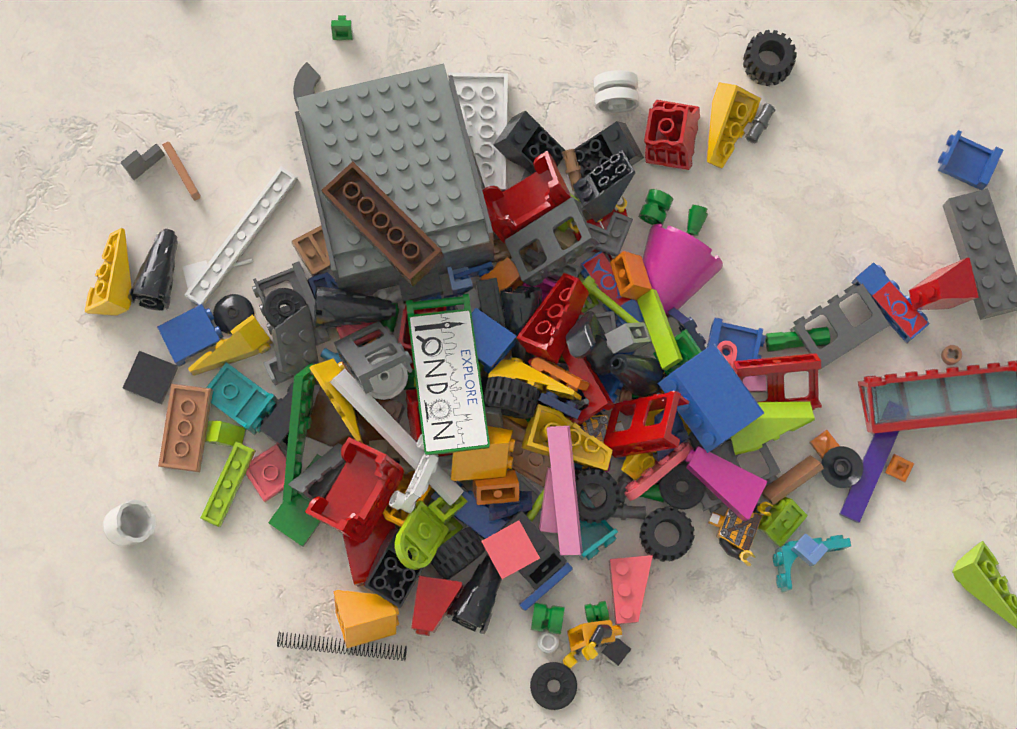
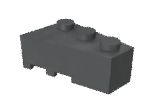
[288,443,346,502]

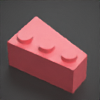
[609,555,653,625]

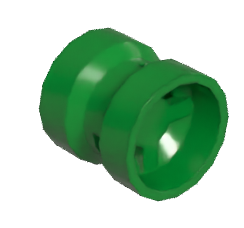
[584,601,610,623]

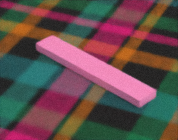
[547,426,583,555]

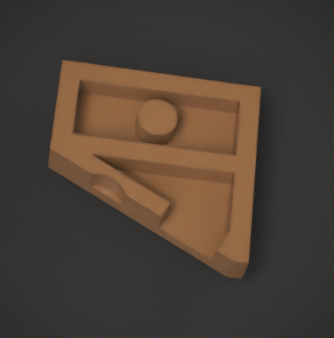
[292,226,330,277]

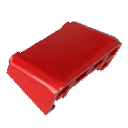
[482,151,572,244]
[305,437,404,543]
[343,514,396,587]

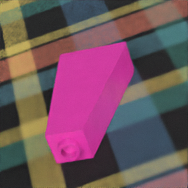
[685,446,768,522]

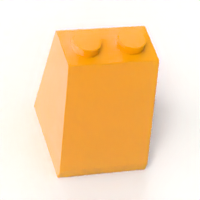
[451,426,516,481]
[333,590,399,648]

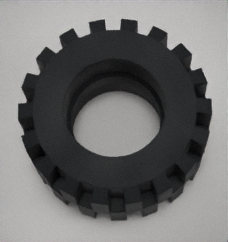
[743,30,797,86]
[483,376,540,419]
[575,468,620,524]
[639,506,695,562]
[430,527,486,580]

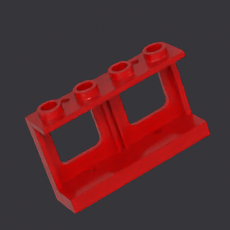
[528,343,615,425]
[733,353,822,410]
[603,391,689,458]

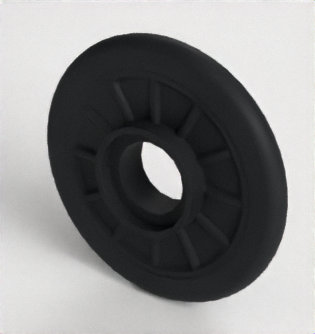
[263,288,307,328]
[659,463,706,510]
[530,662,577,710]

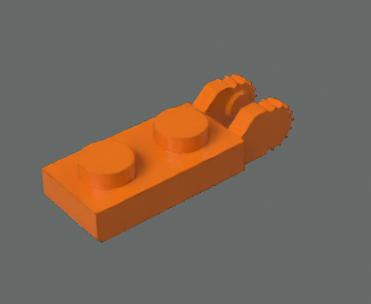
[531,357,589,392]

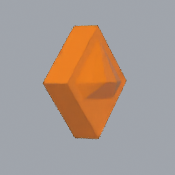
[809,430,839,459]
[885,454,914,482]

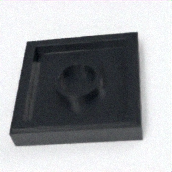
[122,351,178,405]

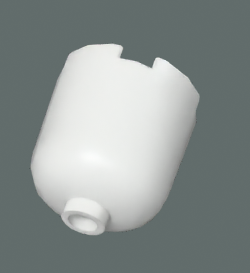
[103,500,156,546]

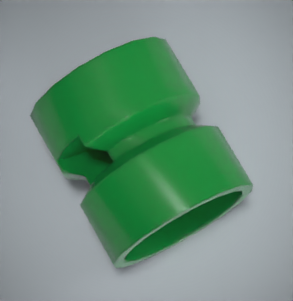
[638,189,674,225]
[531,603,565,634]

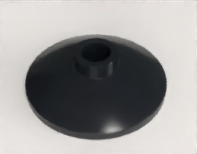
[213,294,254,335]
[821,446,863,488]

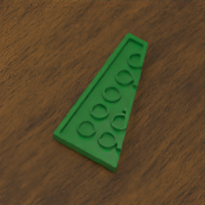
[283,364,316,502]

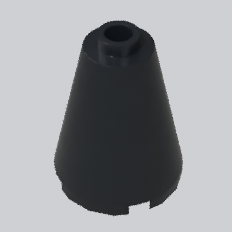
[609,354,664,397]

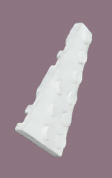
[448,72,508,191]

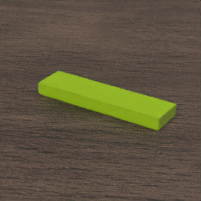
[637,289,683,371]
[200,442,256,527]

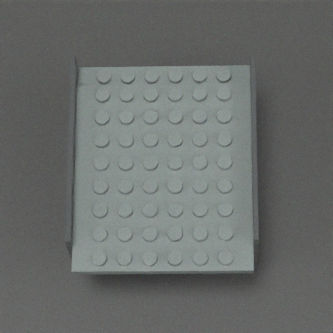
[295,63,494,304]

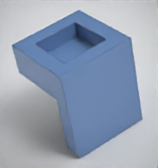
[447,266,473,294]
[791,534,828,567]

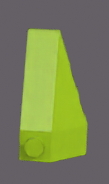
[731,402,815,455]
[952,541,1017,629]

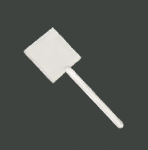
[182,259,253,289]

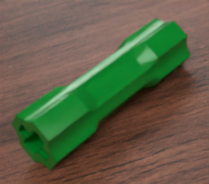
[765,327,831,352]

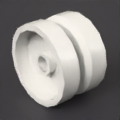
[593,70,639,113]
[366,347,408,400]

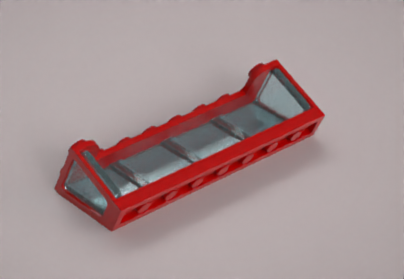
[858,360,1017,434]

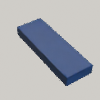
[518,562,573,611]

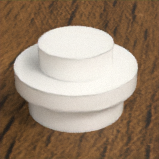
[537,631,559,653]

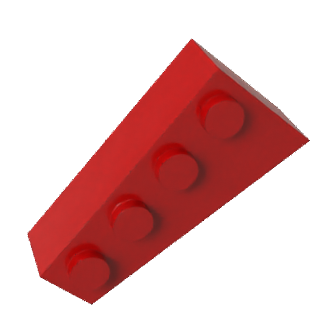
[516,273,589,364]

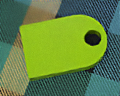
[395,501,449,570]

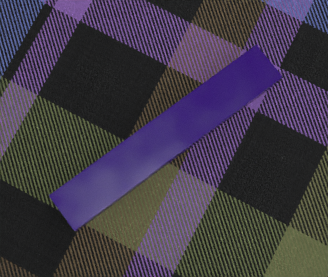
[839,401,909,523]

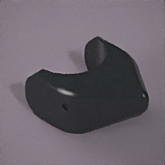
[566,311,615,376]

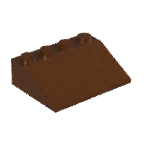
[306,386,405,447]

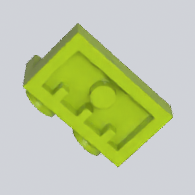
[758,497,808,547]

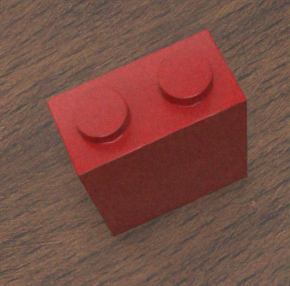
[909,258,979,310]
[411,576,463,636]

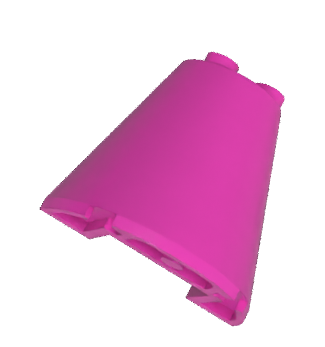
[636,224,723,318]

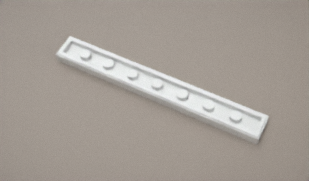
[184,166,298,306]
[330,369,464,506]

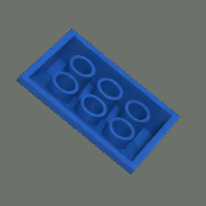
[658,343,764,453]

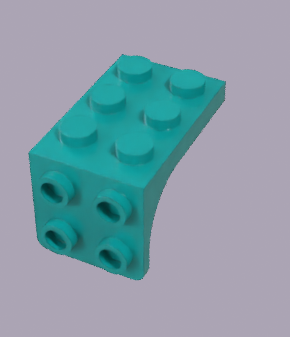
[206,362,278,435]
[578,490,618,561]
[773,535,851,592]

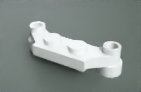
[389,434,439,513]

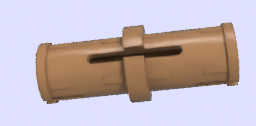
[562,149,582,192]

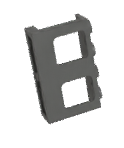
[505,197,600,286]
[252,261,331,346]
[789,283,890,370]
[334,321,412,394]
[684,440,781,513]

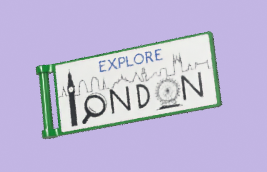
[406,293,490,456]

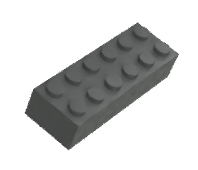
[942,188,1017,320]

